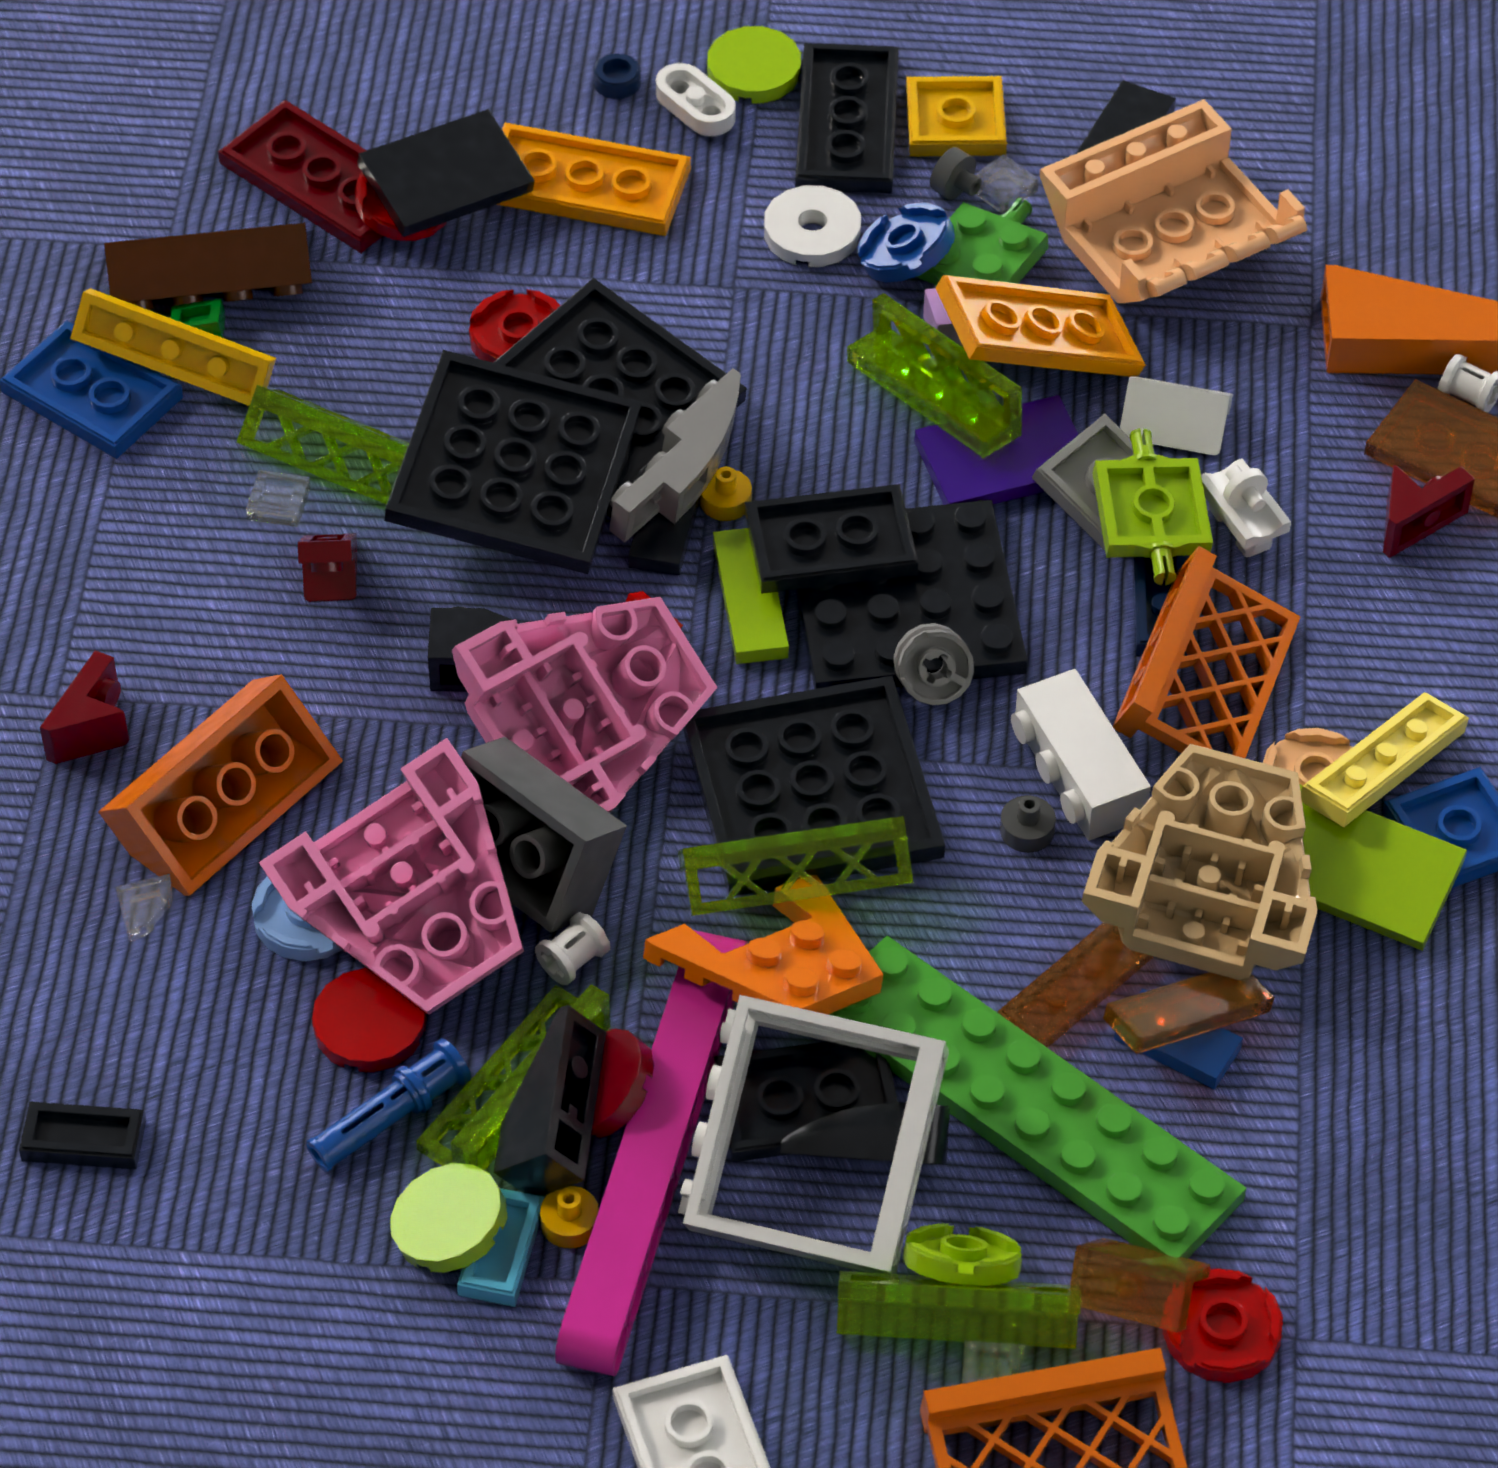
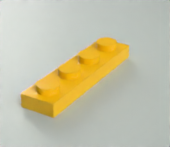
[70,288,276,409]

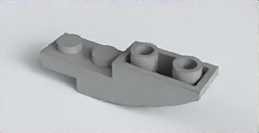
[609,368,741,542]

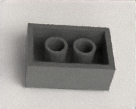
[461,737,627,933]

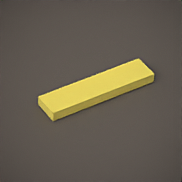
[1301,692,1469,827]

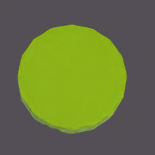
[707,26,801,104]
[390,1163,507,1273]
[902,1224,1022,1286]

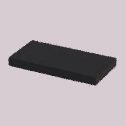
[795,43,899,194]

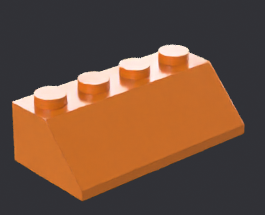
[98,674,343,896]

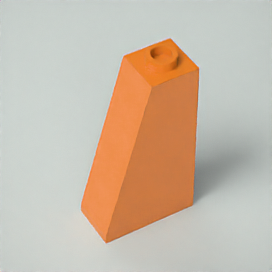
[1320,265,1498,375]

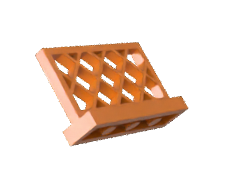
[1113,546,1301,758]
[920,1347,1188,1468]

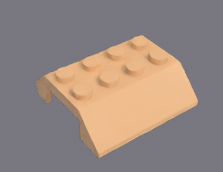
[1040,99,1307,304]

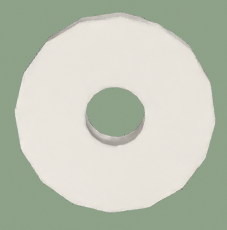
[764,185,861,267]

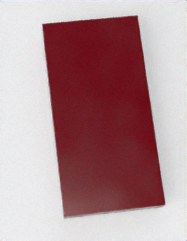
[218,100,382,253]

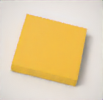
[906,76,1007,157]

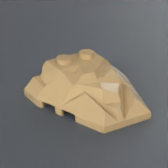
[1082,744,1317,980]

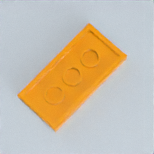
[496,122,691,236]
[935,275,1145,377]

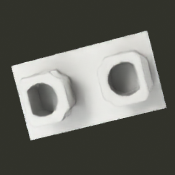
[1201,459,1291,557]

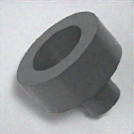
[930,147,982,200]
[1000,795,1056,853]

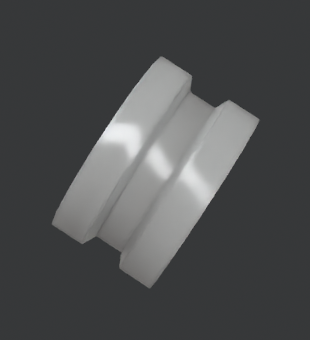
[894,623,974,705]

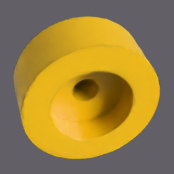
[700,467,752,521]
[540,1186,599,1249]

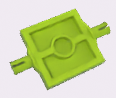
[1092,428,1213,585]

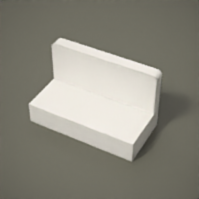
[1120,376,1233,455]

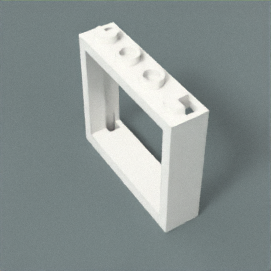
[678,995,949,1279]

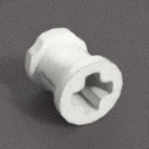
[1438,354,1498,416]
[535,912,610,985]

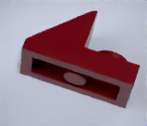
[1383,465,1475,558]
[298,533,357,602]
[40,650,129,764]

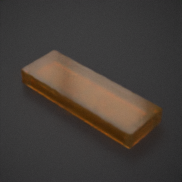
[997,923,1153,1048]
[1103,972,1275,1054]

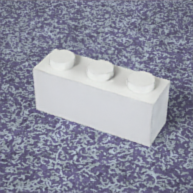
[1011,669,1151,841]

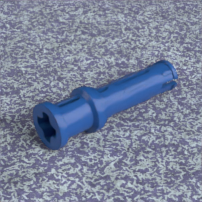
[306,1038,471,1172]

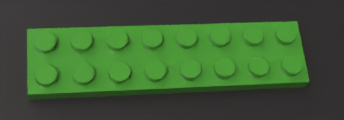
[829,935,1247,1274]

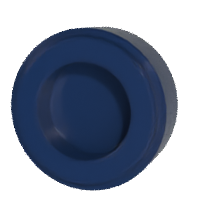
[593,54,641,99]

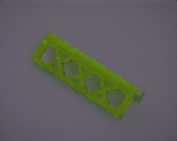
[847,293,1022,458]
[236,385,409,505]
[677,816,914,916]
[416,984,611,1171]
[836,1271,1081,1349]

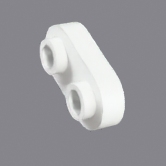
[656,63,735,136]

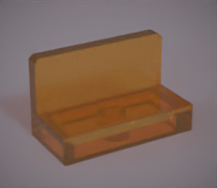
[1067,1238,1211,1332]

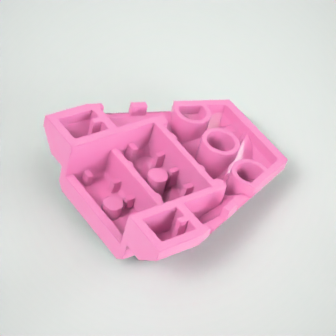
[452,597,717,812]
[259,738,524,1015]

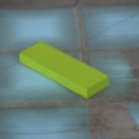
[713,528,789,664]

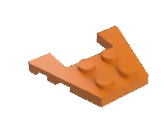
[643,875,884,1015]

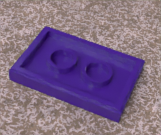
[914,395,1079,505]

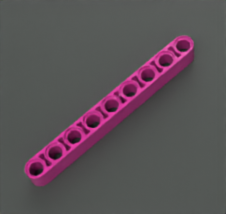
[555,930,748,1376]

